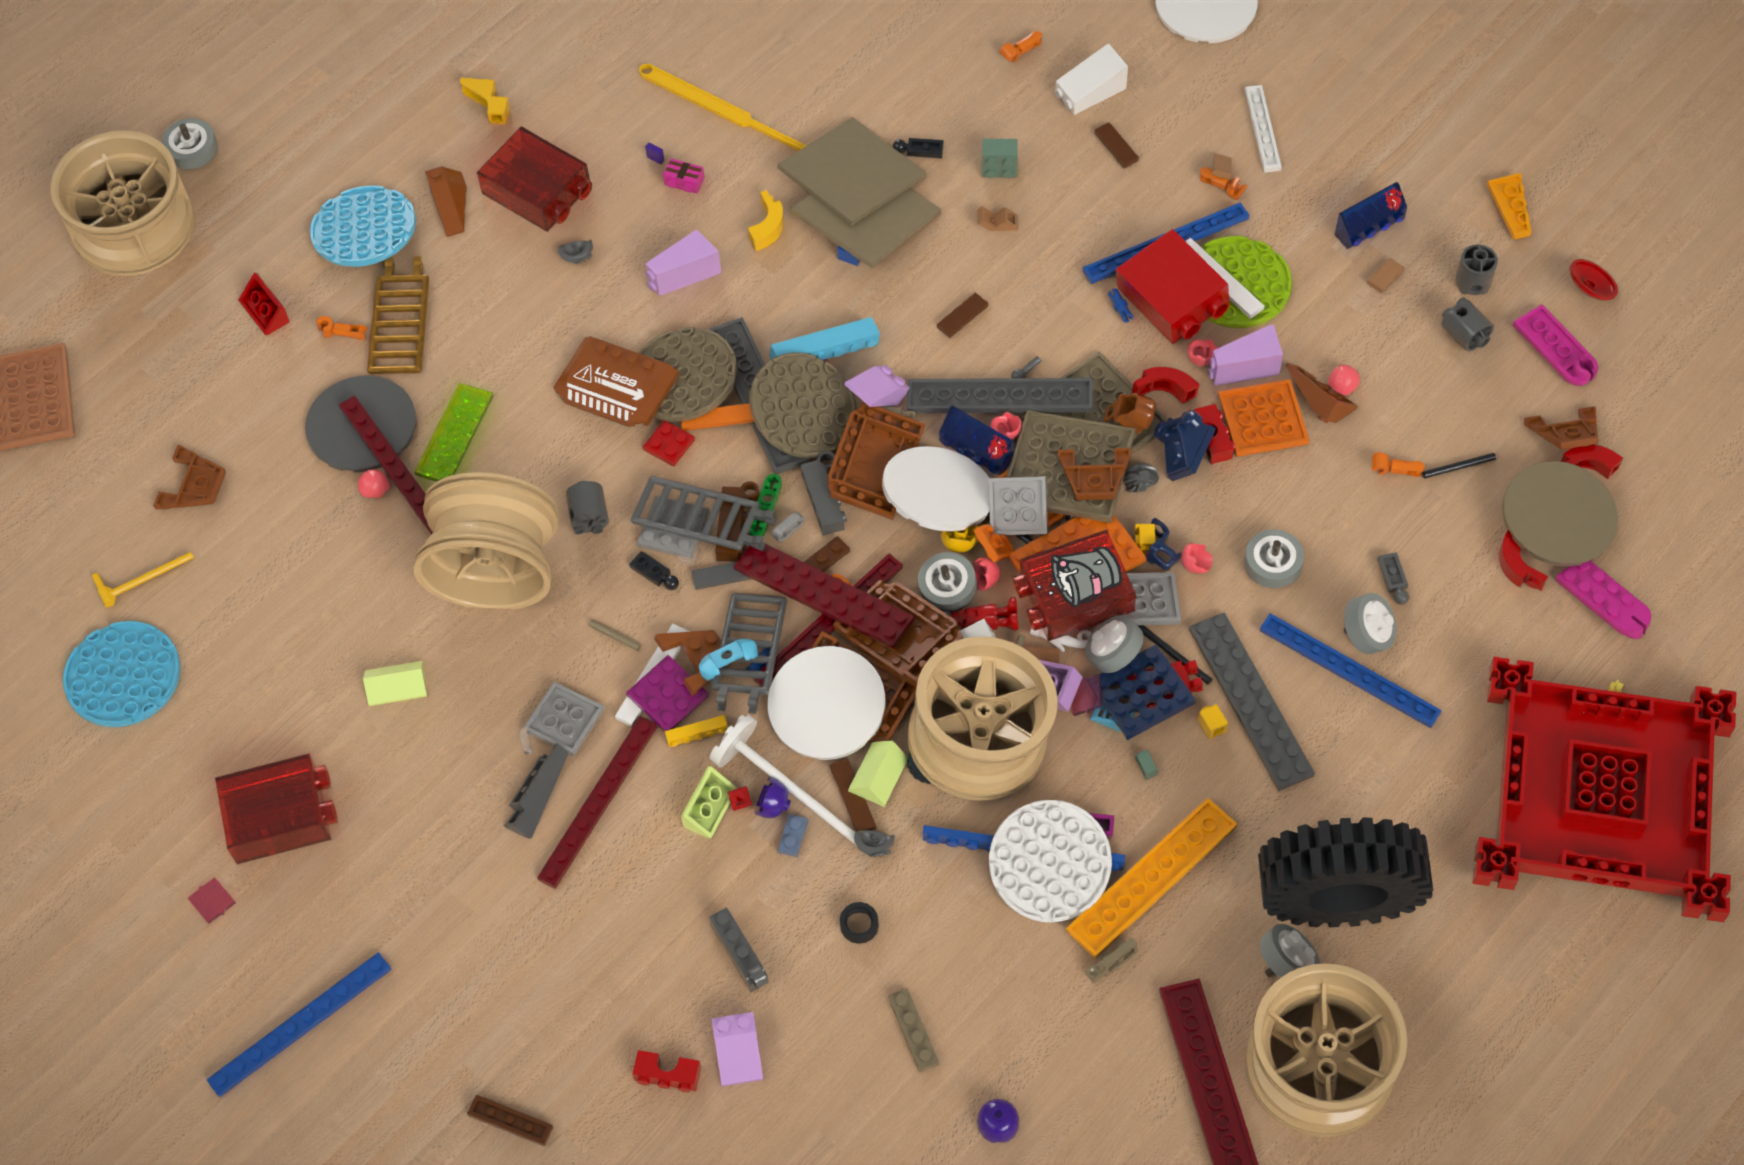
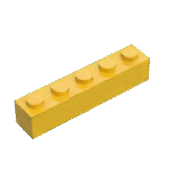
[665,715,728,747]

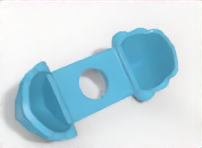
[699,639,758,681]

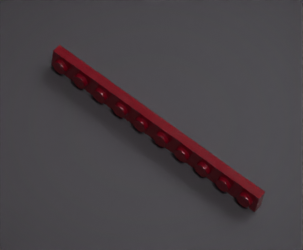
[339,395,433,535]
[754,553,903,687]
[537,716,658,889]

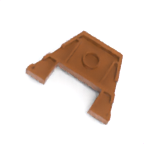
[1524,406,1598,450]
[153,445,226,510]
[1057,448,1132,500]
[654,630,732,696]

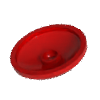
[1569,259,1618,301]

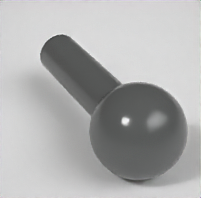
[1011,356,1041,378]

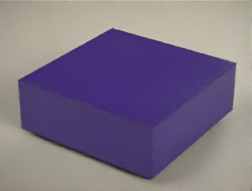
[645,142,664,165]

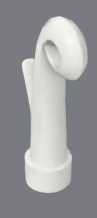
[1030,620,1092,652]

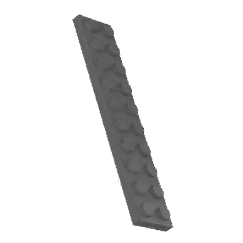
[709,317,809,474]
[907,378,1093,413]
[1189,612,1315,791]

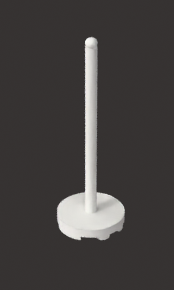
[709,714,857,846]

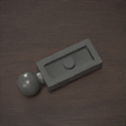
[1377,552,1409,605]

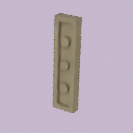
[888,988,939,1072]

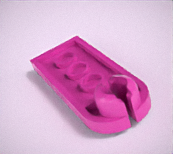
[1513,304,1598,386]
[1555,561,1651,639]

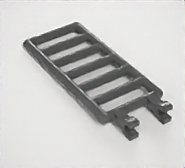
[631,476,776,551]
[711,593,788,714]

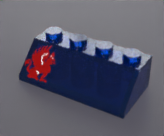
[1335,182,1407,249]
[939,405,1014,476]

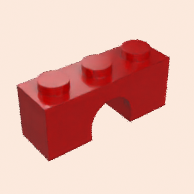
[1194,404,1235,464]
[632,1050,701,1092]

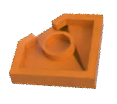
[973,524,1015,563]

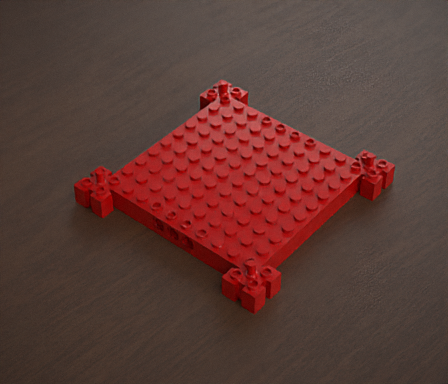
[1472,657,1737,923]

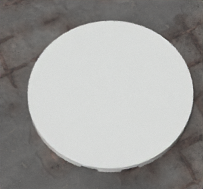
[1155,0,1258,43]
[882,446,990,531]
[768,646,886,760]
[989,800,1112,923]

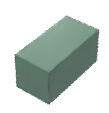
[1135,750,1158,780]

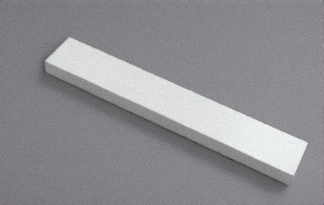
[1244,85,1282,173]
[1186,238,1264,319]
[615,624,690,727]

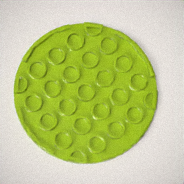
[1201,236,1292,328]

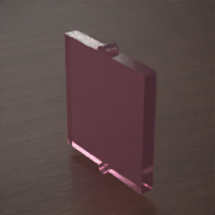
[1072,674,1102,716]
[188,877,236,924]

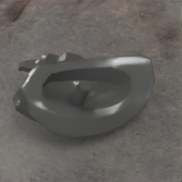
[558,239,593,264]
[1123,463,1159,493]
[854,830,895,857]

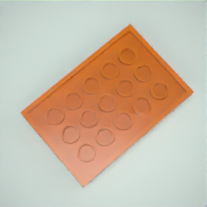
[1008,515,1146,616]

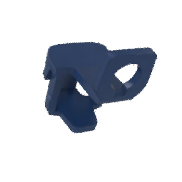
[1146,518,1182,570]

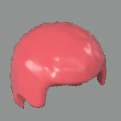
[1187,339,1218,367]
[1328,364,1360,395]
[990,412,1022,442]
[358,469,391,498]
[1182,543,1213,574]
[974,557,1000,591]

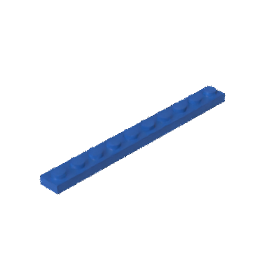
[1082,202,1249,284]
[1260,613,1442,728]
[923,825,1125,871]
[206,952,392,1098]

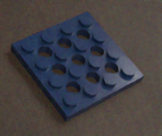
[1088,644,1196,740]

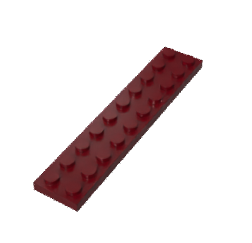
[734,544,915,649]
[1159,978,1259,1165]

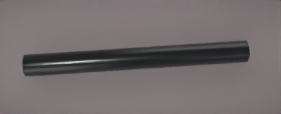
[1422,453,1496,479]

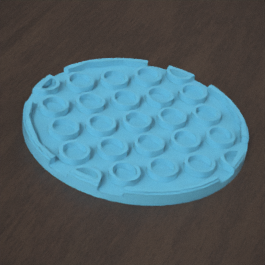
[310,186,416,267]
[63,621,181,727]

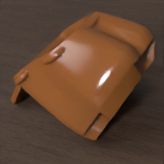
[1104,393,1156,434]

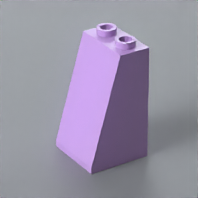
[645,229,722,296]
[1208,324,1283,386]

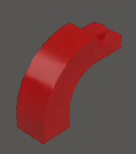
[1131,367,1200,404]
[1561,444,1623,479]
[1499,529,1548,591]

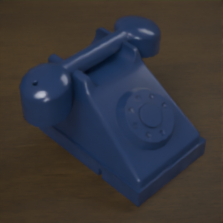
[1153,410,1216,481]

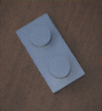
[778,814,808,857]

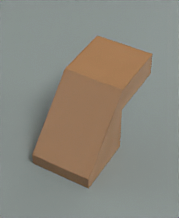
[977,206,1018,231]

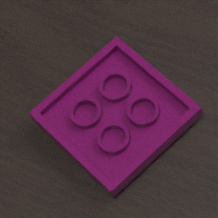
[626,655,709,732]

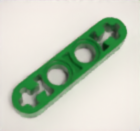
[749,474,782,537]

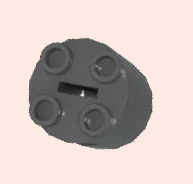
[1455,244,1498,295]
[1441,297,1494,351]
[566,481,609,535]

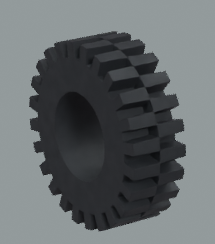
[1258,817,1433,928]

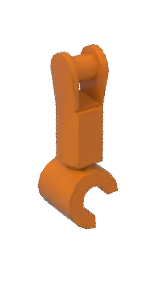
[999,31,1042,63]
[1200,167,1248,200]
[316,316,367,340]
[1371,452,1425,477]

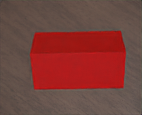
[238,272,290,335]

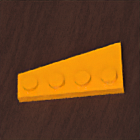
[1487,173,1532,240]

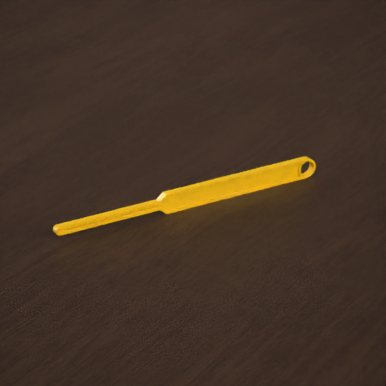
[639,64,807,151]

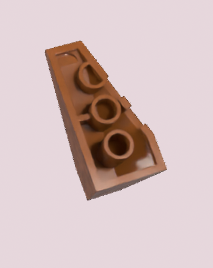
[425,166,467,237]
[1286,363,1358,423]

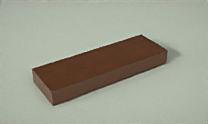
[1095,122,1139,168]
[937,292,988,338]

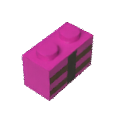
[663,159,705,194]

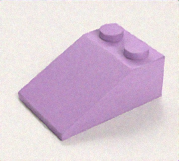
[844,365,910,407]
[1038,659,1083,712]
[712,1012,763,1086]

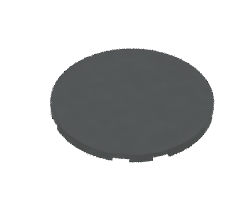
[305,376,417,472]

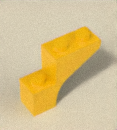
[460,78,510,125]

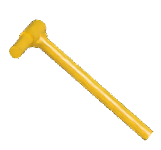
[92,551,194,607]

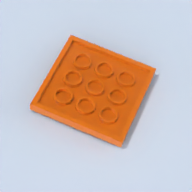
[1218,379,1310,457]

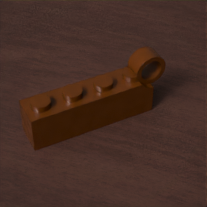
[715,481,760,562]

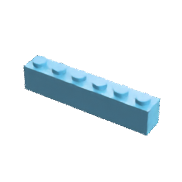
[769,317,880,361]

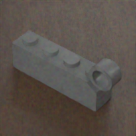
[800,451,847,536]
[709,907,769,992]

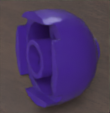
[755,777,791,819]
[977,1099,1019,1143]

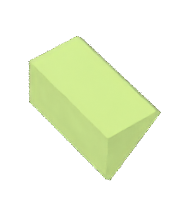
[363,661,427,706]
[848,741,908,807]
[681,766,738,838]

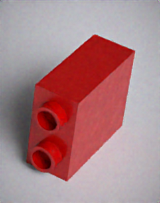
[1116,229,1230,345]

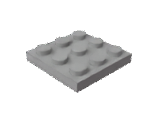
[989,476,1048,535]
[637,496,709,559]
[1117,572,1181,625]
[523,682,605,756]

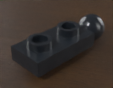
[892,138,944,158]
[629,551,679,590]

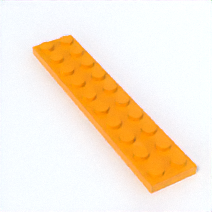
[1066,798,1238,959]

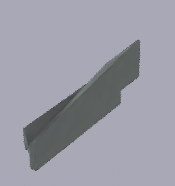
[504,743,568,839]

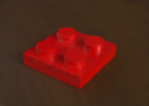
[643,420,695,467]

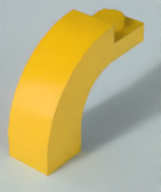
[748,190,784,251]

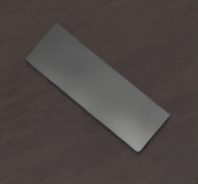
[692,562,751,590]

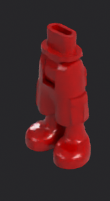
[952,597,1019,631]

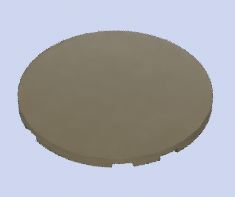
[639,327,738,422]
[749,353,857,458]
[1502,461,1618,566]

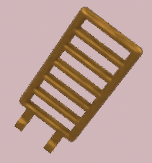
[367,256,429,374]

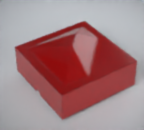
[727,786,752,811]

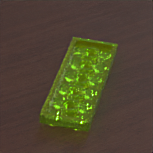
[414,383,494,482]

